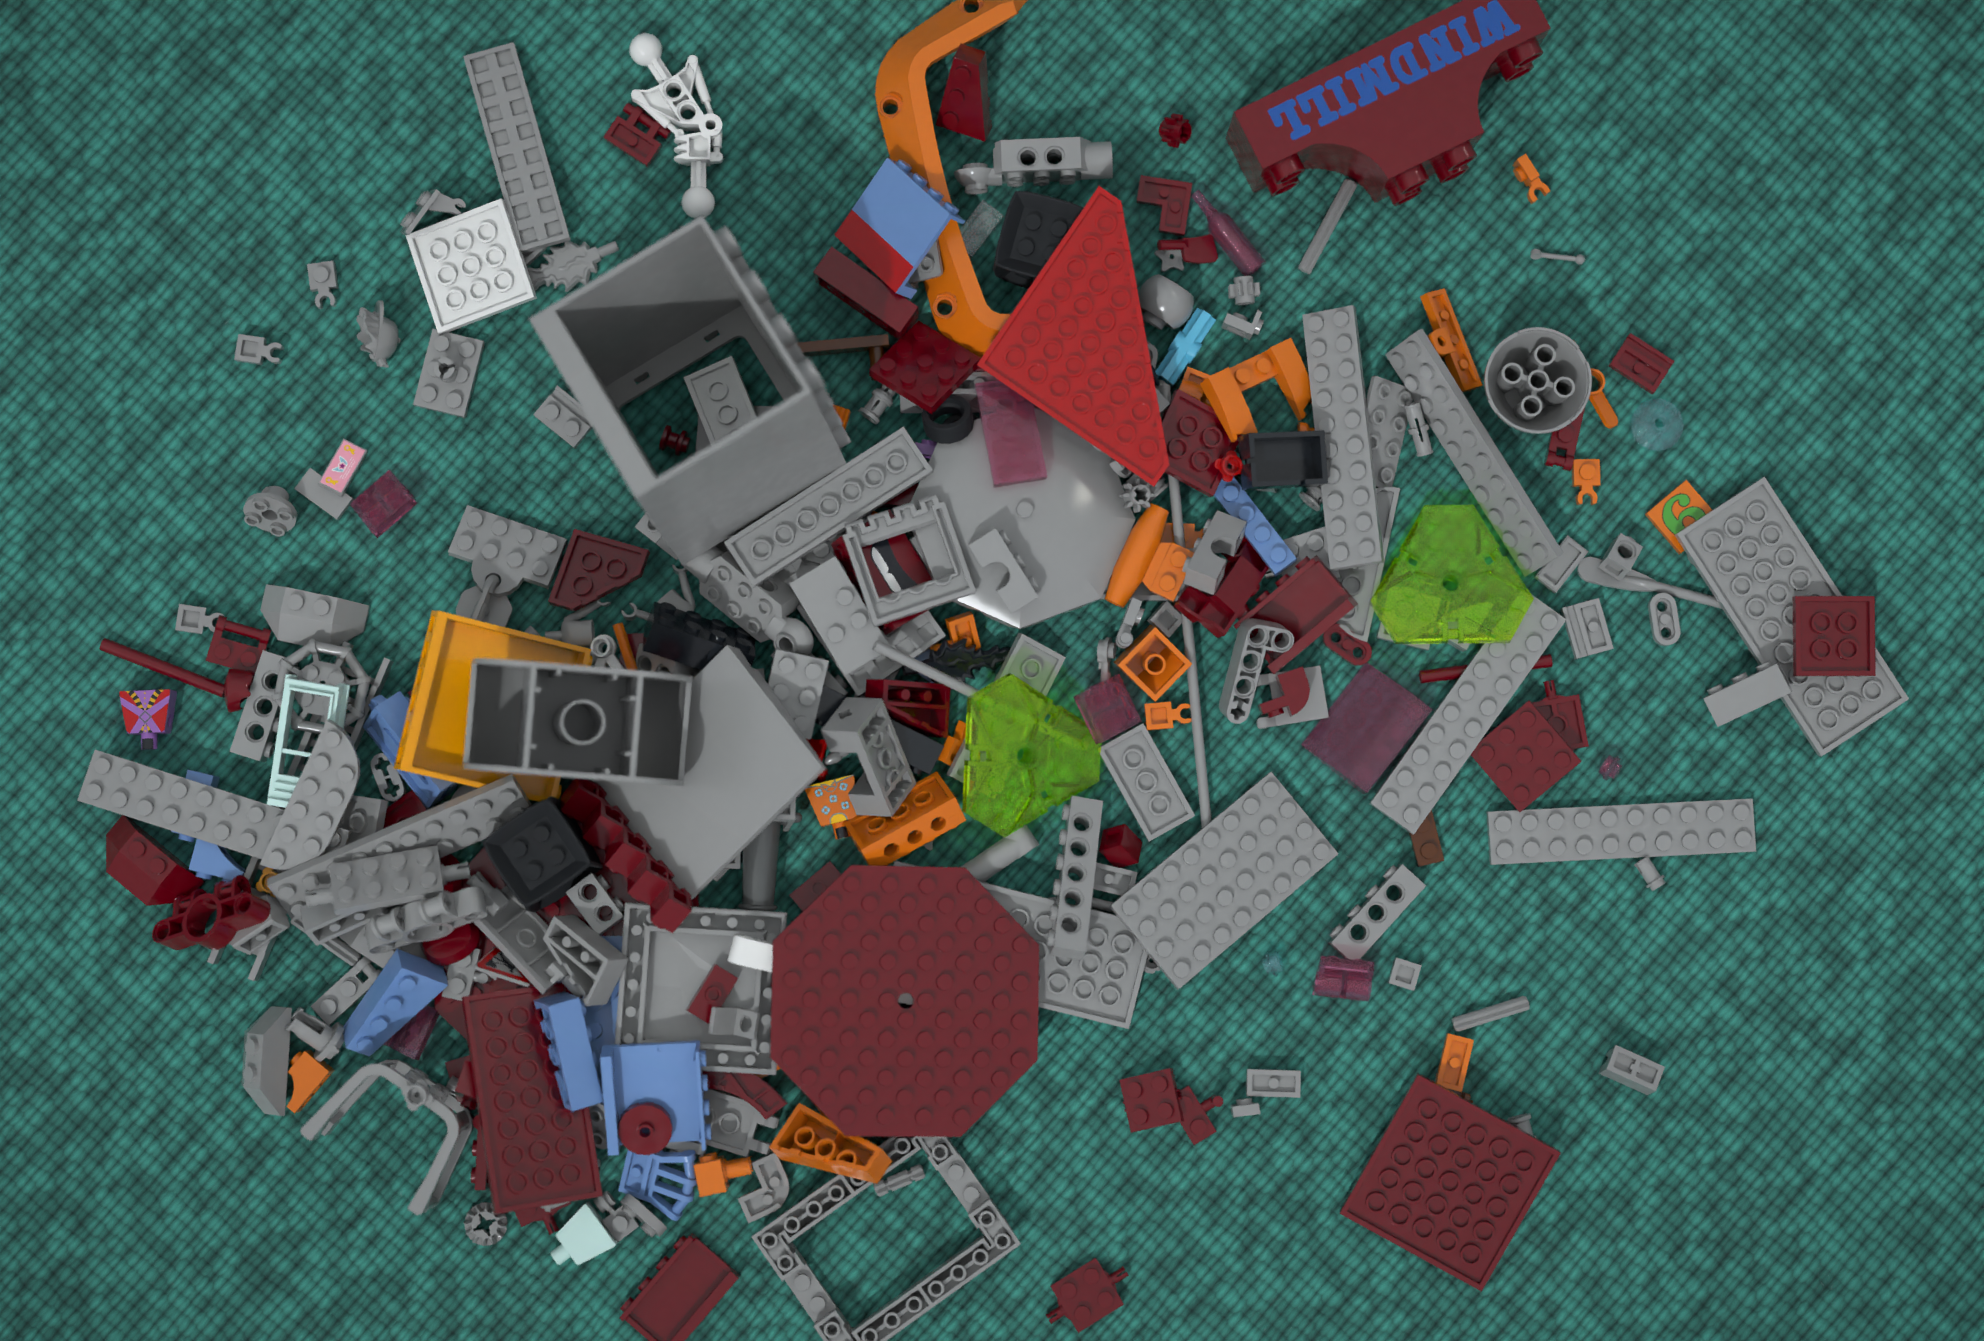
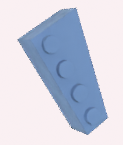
[343,949,448,1057]
[533,992,603,1111]

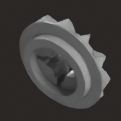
[464,1202,507,1246]

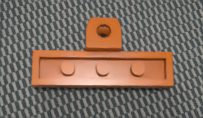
[1420,288,1483,392]

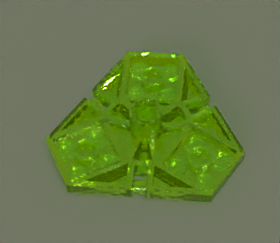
[1370,504,1534,644]
[962,673,1102,837]

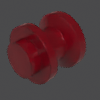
[659,425,691,456]

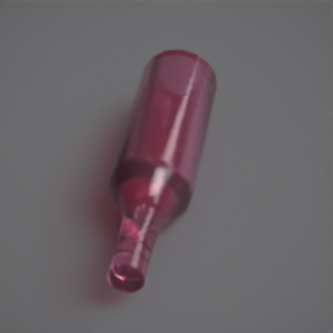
[1191,190,1266,276]

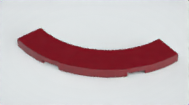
[702,1071,788,1120]

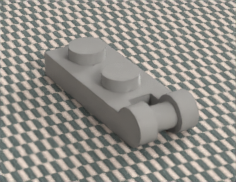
[311,957,381,1026]

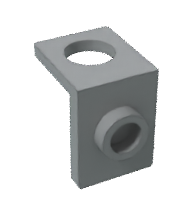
[708,1007,760,1039]

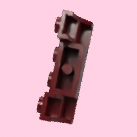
[1174,536,1269,638]

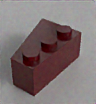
[936,44,992,142]
[865,679,950,738]

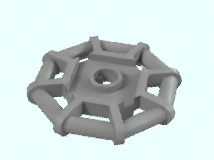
[272,639,372,734]

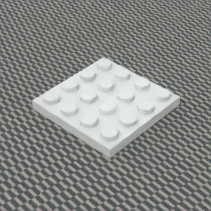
[406,199,537,334]

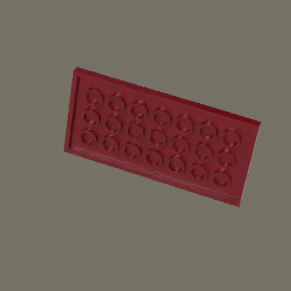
[462,982,603,1215]

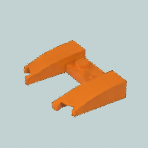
[1200,338,1312,442]

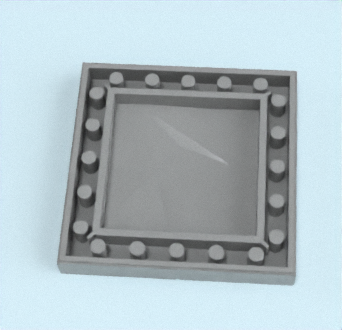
[615,902,787,1075]

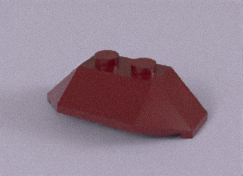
[106,815,205,906]

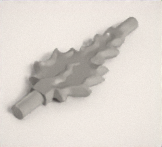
[527,241,619,292]

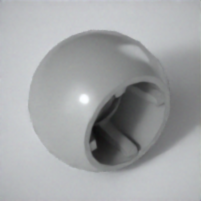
[1138,274,1194,330]

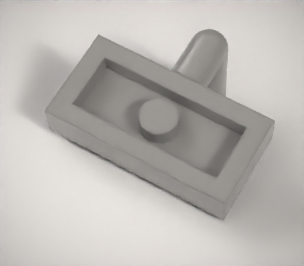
[442,948,492,1001]

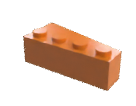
[769,1103,892,1184]

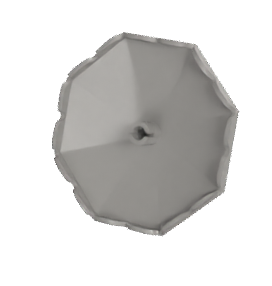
[911,403,1136,629]

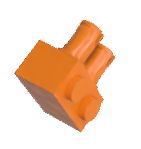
[694,1152,753,1197]

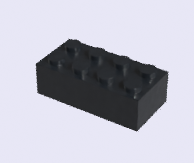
[643,601,755,670]

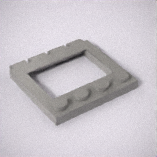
[842,494,976,627]

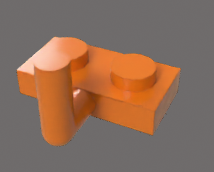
[929,611,981,651]

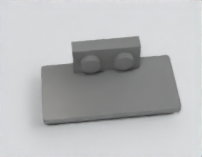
[1366,376,1413,488]

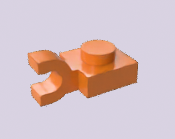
[1513,154,1551,204]

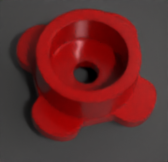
[1214,451,1243,482]

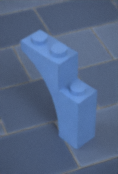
[171,770,246,882]

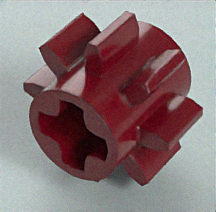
[1159,113,1192,148]

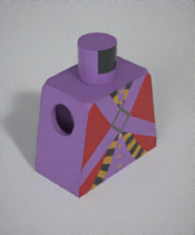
[119,689,177,750]

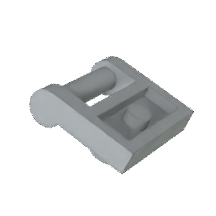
[1075,862,1138,913]

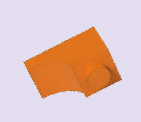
[286,1050,335,1113]

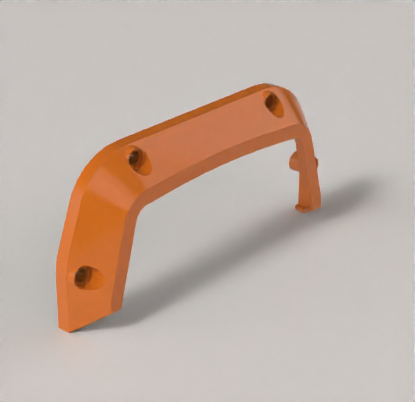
[875,0,1027,358]

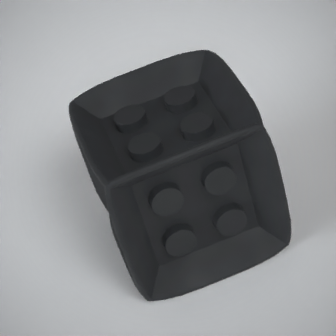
[993,191,1084,289]
[482,797,603,912]

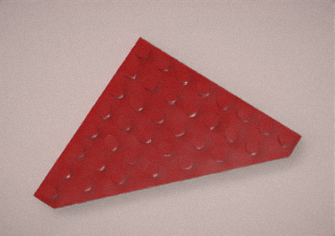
[977,186,1169,487]

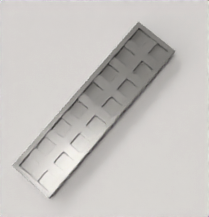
[463,42,571,254]

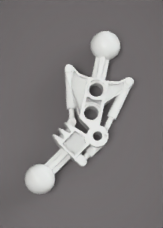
[629,33,723,219]

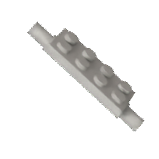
[305,845,471,916]
[467,872,583,998]

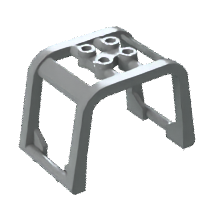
[301,1059,474,1215]

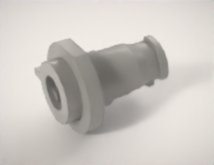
[285,1007,344,1062]

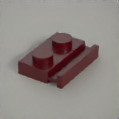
[1608,333,1675,394]

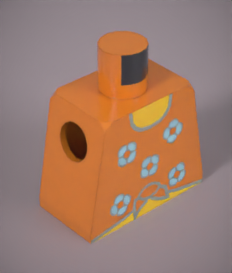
[805,775,857,840]

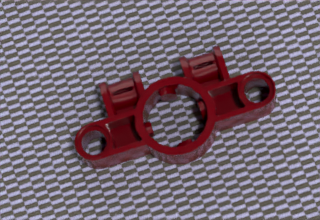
[152,875,271,950]

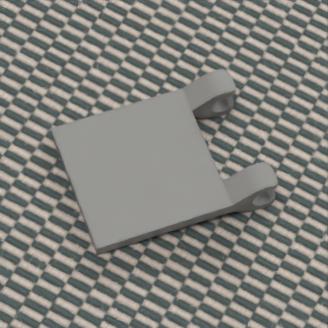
[1256,666,1329,729]

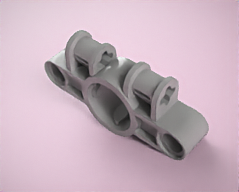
[365,887,488,954]

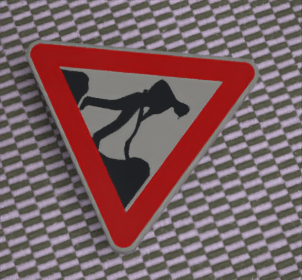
[474,946,531,987]

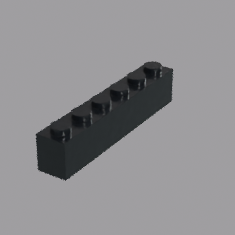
[815,685,944,775]

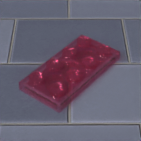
[975,380,1047,487]

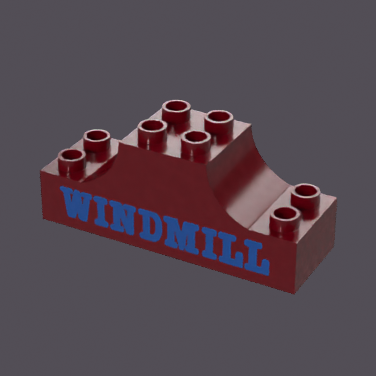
[1226,0,1551,206]

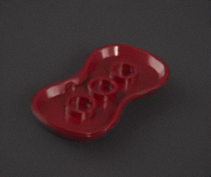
[421,854,479,966]

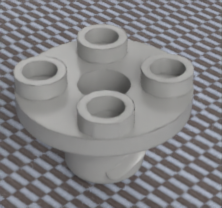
[243,486,298,536]

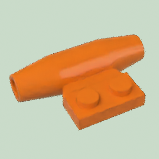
[1105,503,1194,608]

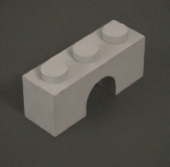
[1182,510,1247,595]
[968,528,1040,614]

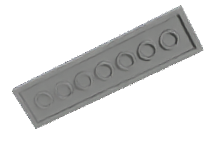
[724,427,933,588]

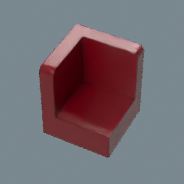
[1099,824,1142,868]

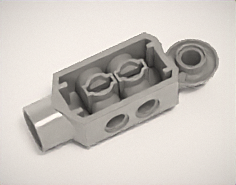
[954,137,1113,194]
[681,546,814,656]

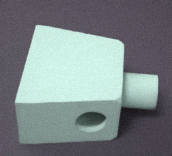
[550,1201,619,1265]

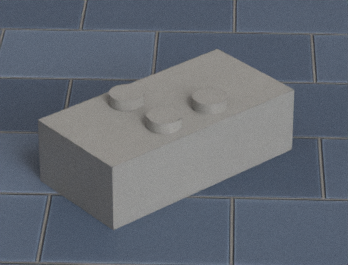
[789,556,889,676]

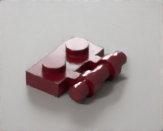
[603,102,672,167]

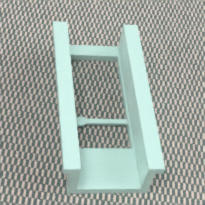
[267,674,350,808]

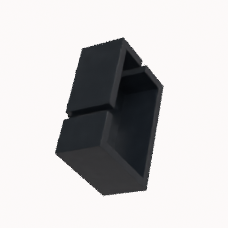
[1238,430,1328,490]

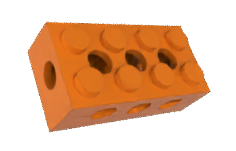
[844,771,966,866]

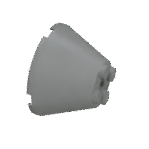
[1484,327,1592,434]

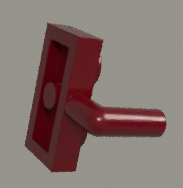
[1177,1085,1223,1145]

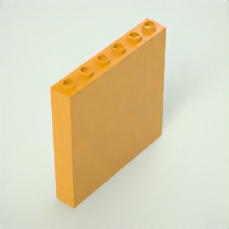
[394,610,592,802]

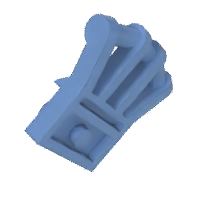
[618,1150,697,1221]

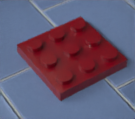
[869,321,981,414]
[1161,389,1242,497]
[1792,596,1876,676]
[1471,700,1582,812]

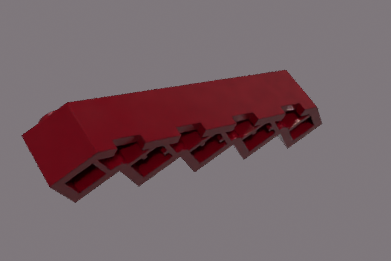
[560,778,692,933]

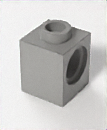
[1598,533,1643,581]

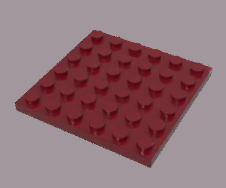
[1339,1073,1561,1292]

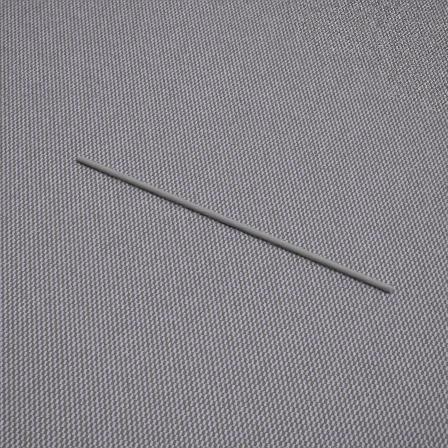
[1159,385,1212,828]

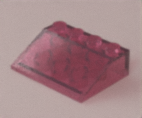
[1301,663,1432,794]

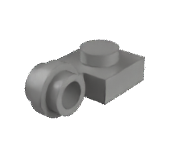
[594,1190,640,1242]

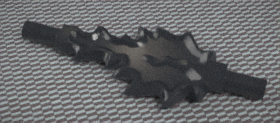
[902,638,1011,683]

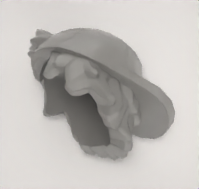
[356,300,400,368]

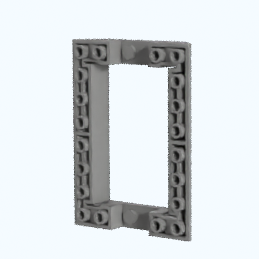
[752,1136,1021,1341]

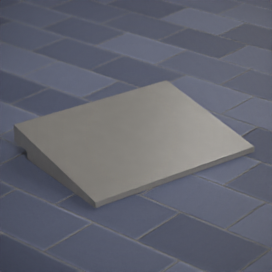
[592,645,826,900]

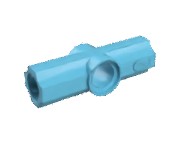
[1155,308,1216,387]

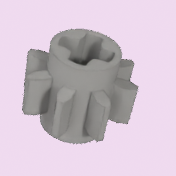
[1228,276,1261,305]
[1119,479,1154,513]

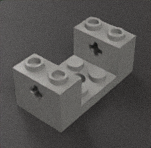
[821,697,916,817]

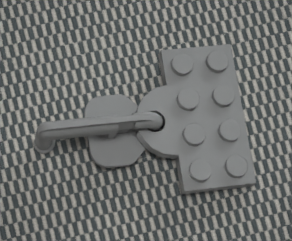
[448,505,567,627]

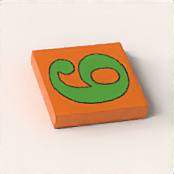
[1645,480,1712,554]

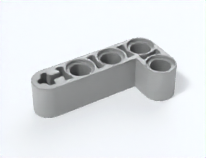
[1219,618,1294,724]

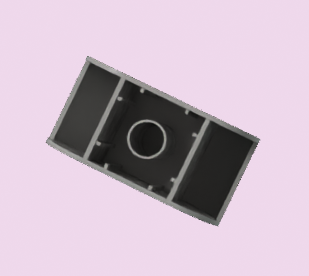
[463,658,693,786]

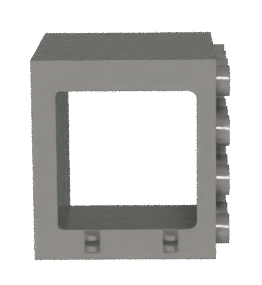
[529,216,851,565]

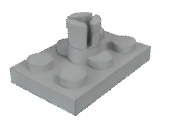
[413,329,485,418]

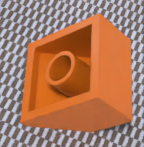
[1114,625,1192,702]

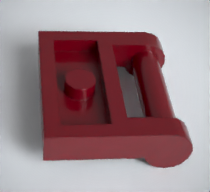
[206,615,271,674]

